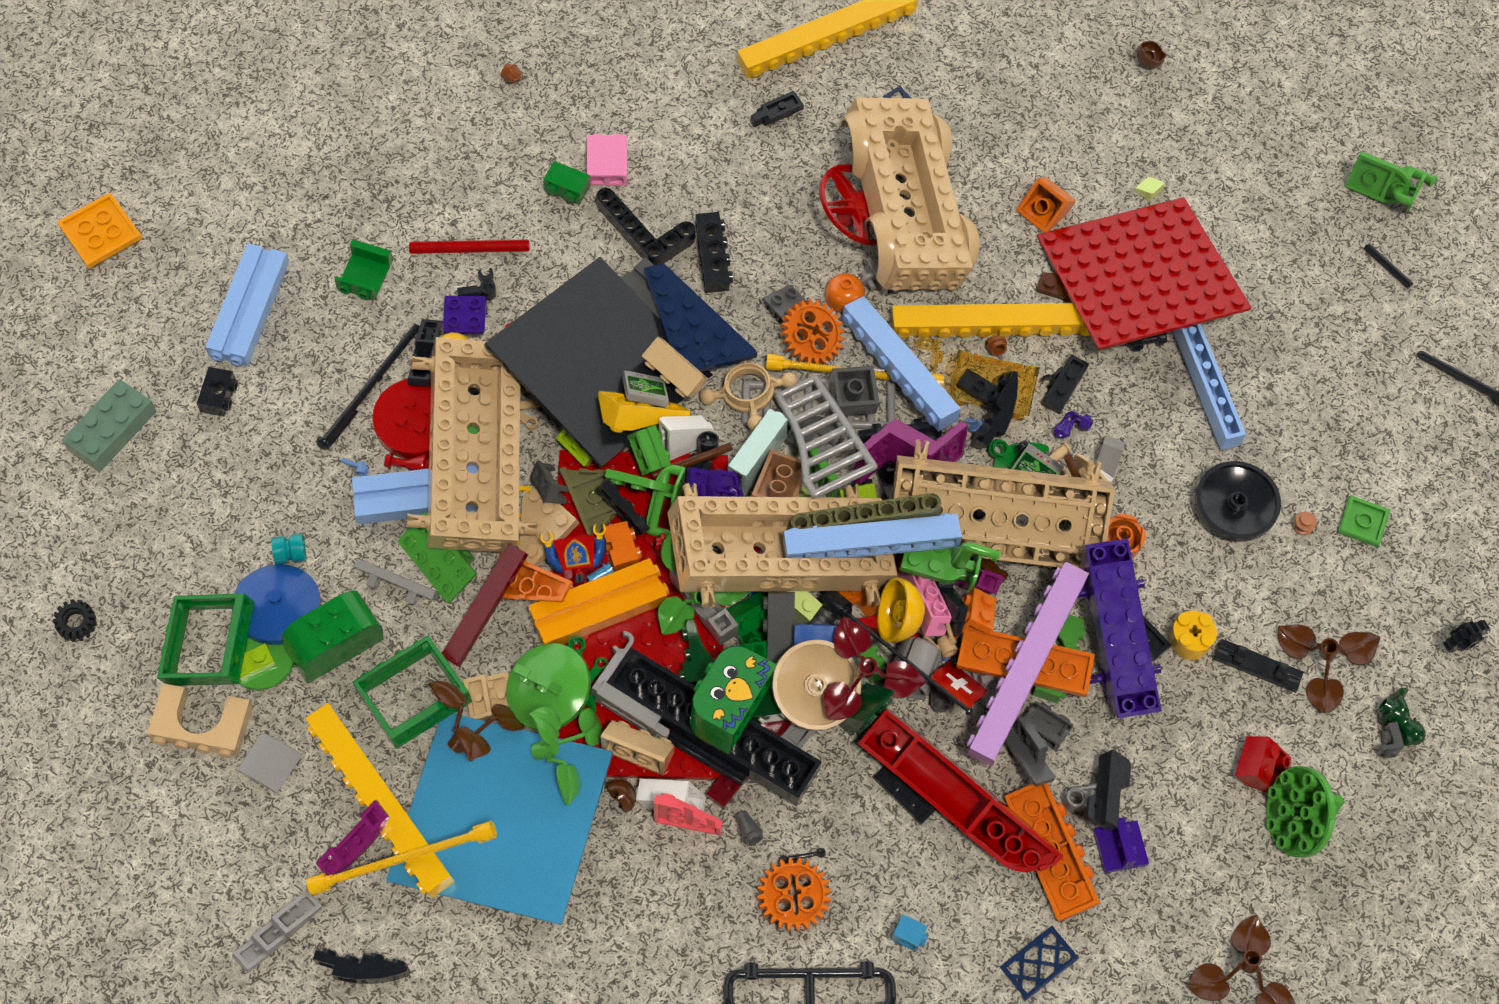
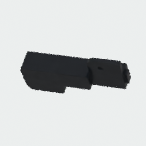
[935,581,969,637]
[1086,749,1131,831]

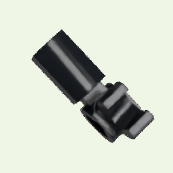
[457,268,496,301]

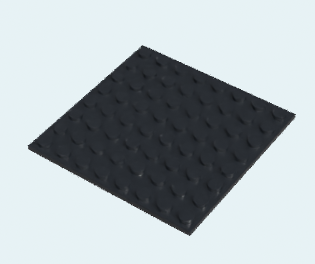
[484,257,713,468]

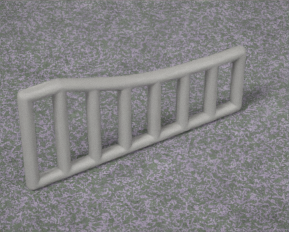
[742,366,895,429]
[774,375,878,499]

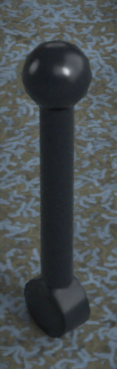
[779,848,826,864]

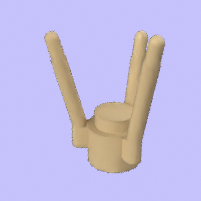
[918,623,958,658]

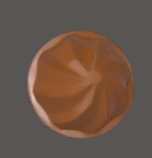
[501,63,521,83]
[987,335,1007,356]

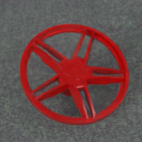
[819,164,877,246]

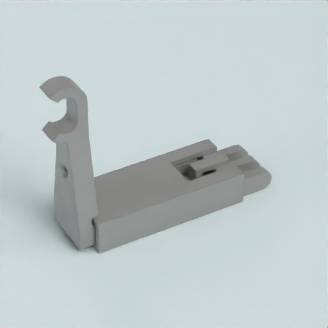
[591,631,670,739]

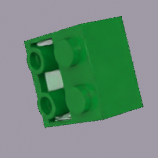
[727,591,768,645]

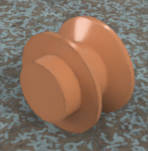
[1293,511,1317,535]

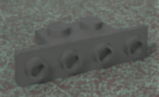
[1005,716,1055,786]

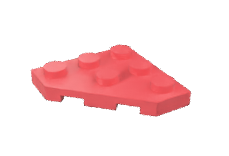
[654,793,723,836]

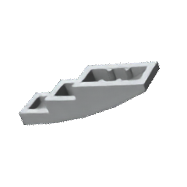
[232,890,322,973]

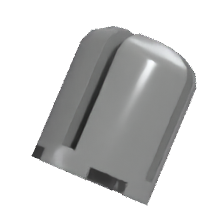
[894,637,942,700]

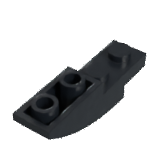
[971,371,1018,449]
[313,949,410,984]

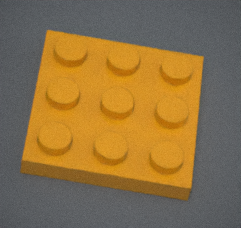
[57,192,142,269]

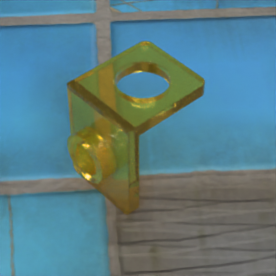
[916,337,944,373]

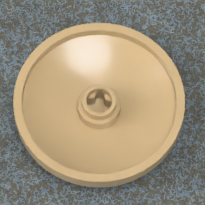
[771,640,861,730]

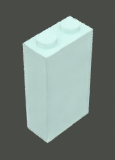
[728,409,788,494]

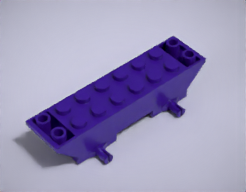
[1078,538,1162,719]

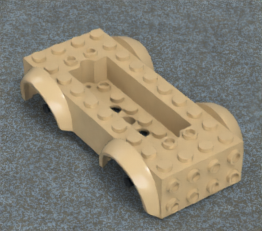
[839,97,980,291]

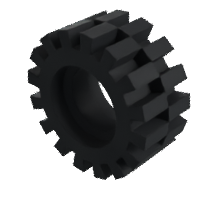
[53,599,97,642]

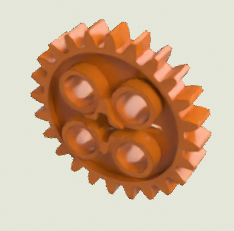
[779,299,845,365]
[757,857,831,933]

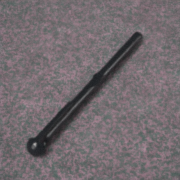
[316,324,420,450]

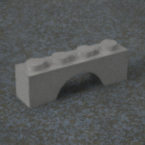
[670,570,738,646]

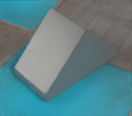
[1095,436,1125,477]

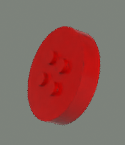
[372,379,431,459]

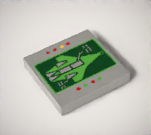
[622,370,669,407]
[1012,443,1064,475]

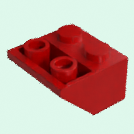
[1235,736,1291,793]

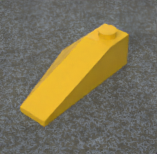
[598,391,691,433]

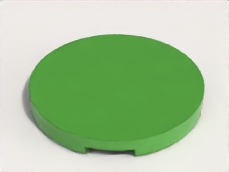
[239,638,294,691]

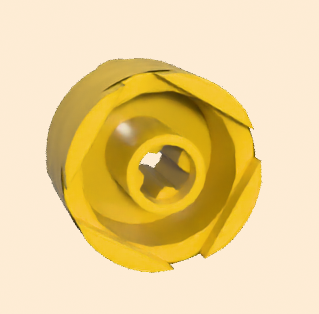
[1168,611,1217,660]

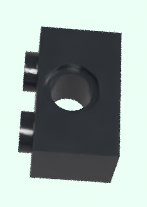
[197,367,238,417]

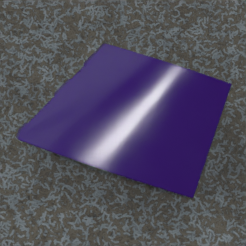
[684,467,744,497]

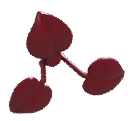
[823,617,925,720]

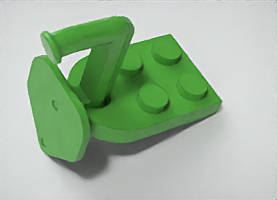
[1345,151,1437,212]
[605,465,686,537]
[899,542,1001,591]

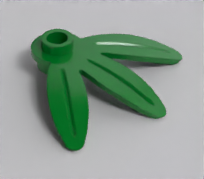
[988,439,1049,469]

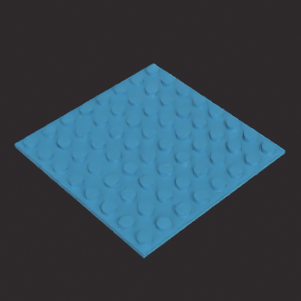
[386,714,613,925]

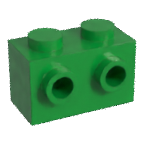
[543,161,590,204]

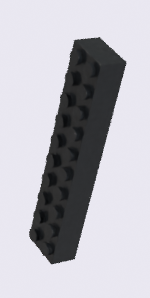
[607,647,822,806]

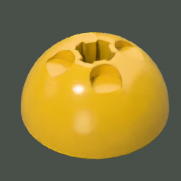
[877,577,925,643]

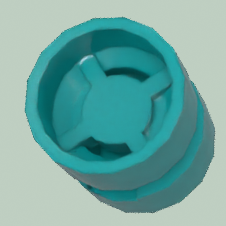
[271,533,307,565]

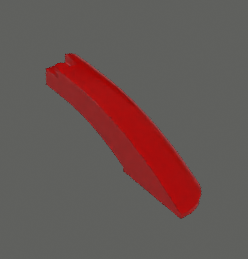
[858,707,1064,873]

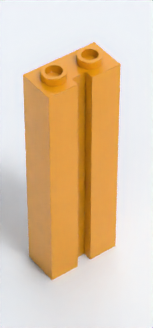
[528,558,669,645]

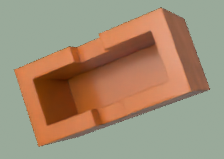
[602,521,642,572]

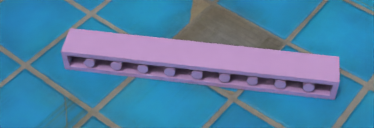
[966,562,1089,767]

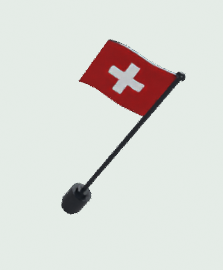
[820,591,987,715]

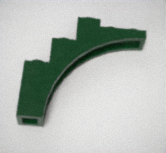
[679,619,787,723]

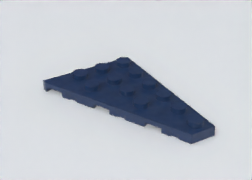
[644,263,757,372]

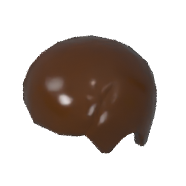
[1137,40,1166,69]
[606,779,636,813]

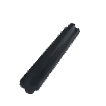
[667,731,747,785]

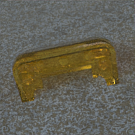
[948,350,1040,419]

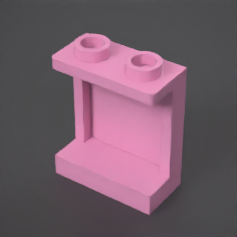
[587,134,627,186]

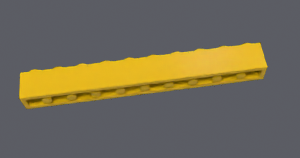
[737,0,918,79]
[891,303,1090,338]
[306,703,455,898]

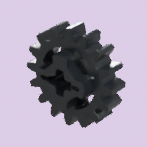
[1443,620,1490,653]

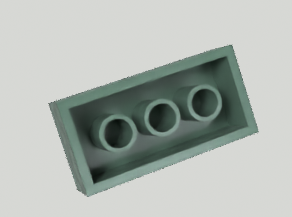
[62,379,156,473]

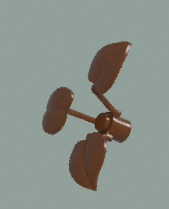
[1277,624,1380,713]
[428,681,525,762]
[1188,915,1296,1004]

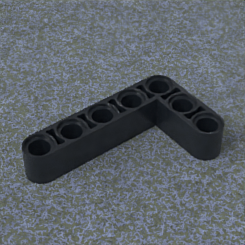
[597,188,696,265]

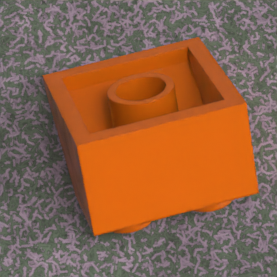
[1016,177,1076,233]

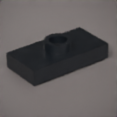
[956,368,996,404]

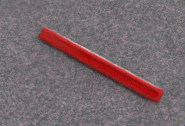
[409,239,530,254]

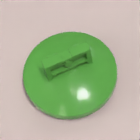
[506,643,591,730]
[1266,766,1345,858]

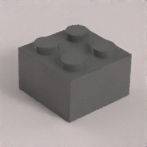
[829,366,880,416]

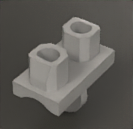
[861,256,888,296]

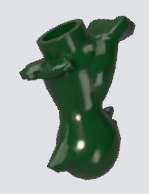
[1378,688,1426,746]

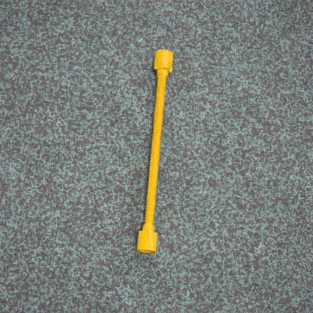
[766,353,944,387]
[306,821,497,896]

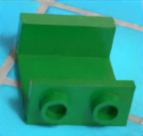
[334,239,393,300]

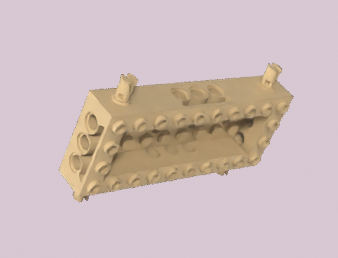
[406,337,538,552]
[889,439,1115,570]
[668,483,897,608]

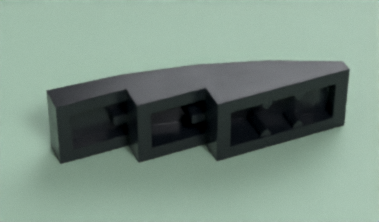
[408,319,443,387]

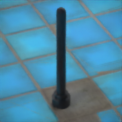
[1417,351,1499,405]

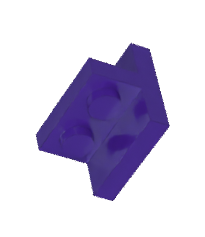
[1093,817,1149,874]

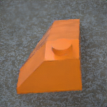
[497,551,573,602]

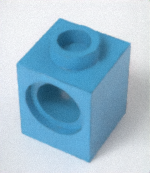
[891,914,929,952]

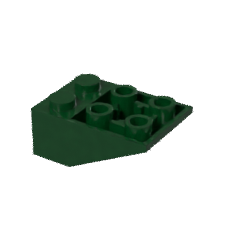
[838,683,895,737]

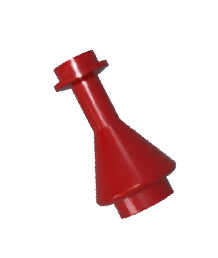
[384,453,429,471]

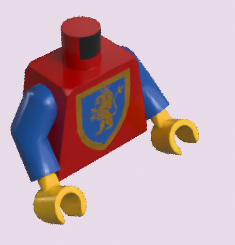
[539,523,606,587]

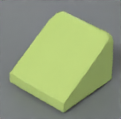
[1135,177,1165,202]

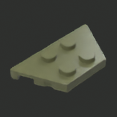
[559,467,618,538]

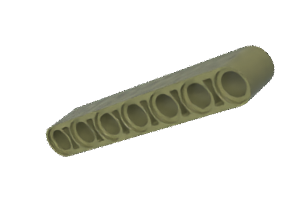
[791,493,941,529]

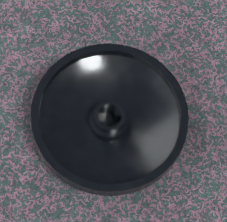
[1195,461,1281,541]

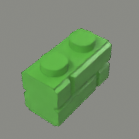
[627,425,671,476]

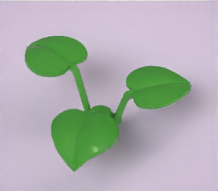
[658,533,752,635]
[529,707,603,806]

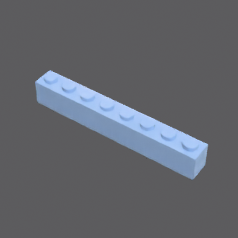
[842,296,961,431]
[1173,323,1246,450]
[783,513,962,558]

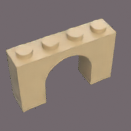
[147,683,253,758]

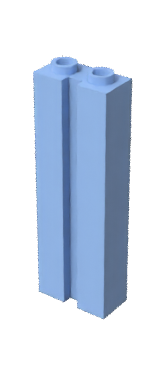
[205,243,289,366]
[352,465,478,524]

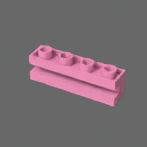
[897,563,952,636]

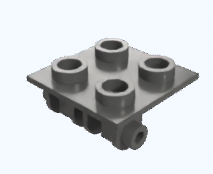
[762,285,808,324]

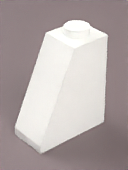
[659,415,714,461]
[635,779,706,811]

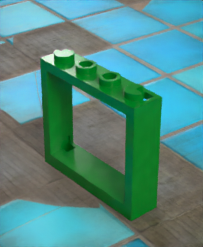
[157,593,254,686]
[352,635,472,749]

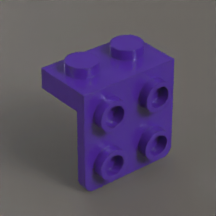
[443,296,488,334]

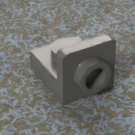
[1376,722,1404,758]

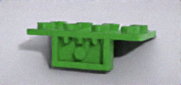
[398,512,477,603]

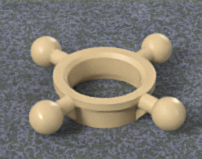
[699,360,797,431]

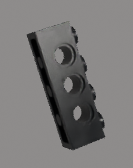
[695,212,733,293]

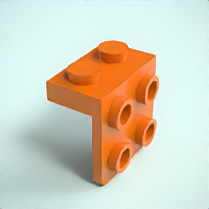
[952,587,997,640]

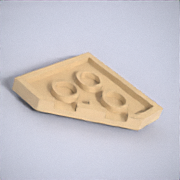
[519,486,580,566]

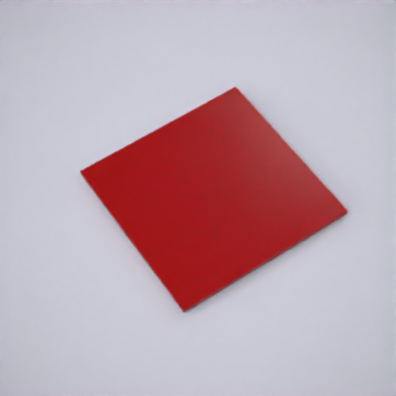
[1037,197,1252,350]

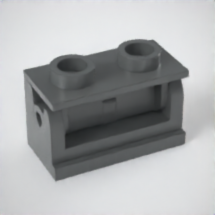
[1026,701,1073,752]

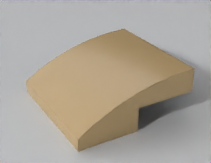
[463,671,510,721]

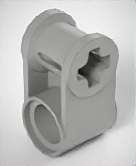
[1062,784,1097,813]

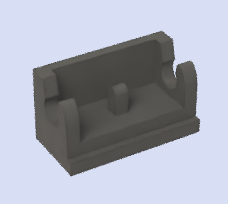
[530,461,569,504]

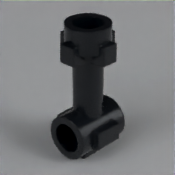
[1128,333,1167,352]

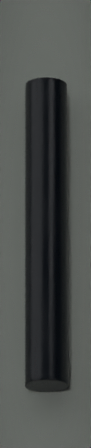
[1364,243,1414,289]

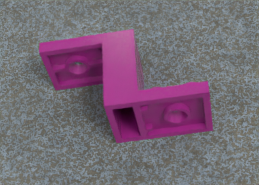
[853,418,968,484]

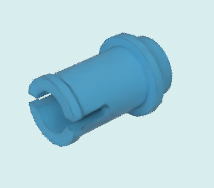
[586,563,614,582]

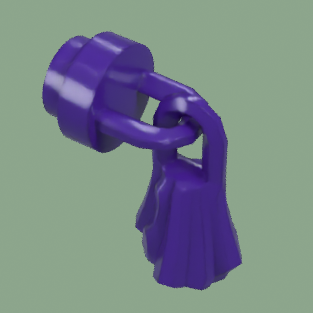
[1053,411,1094,439]

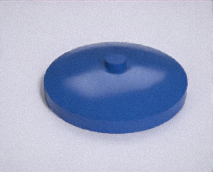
[232,564,321,645]

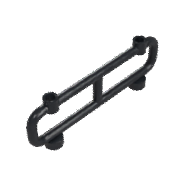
[724,962,896,1004]

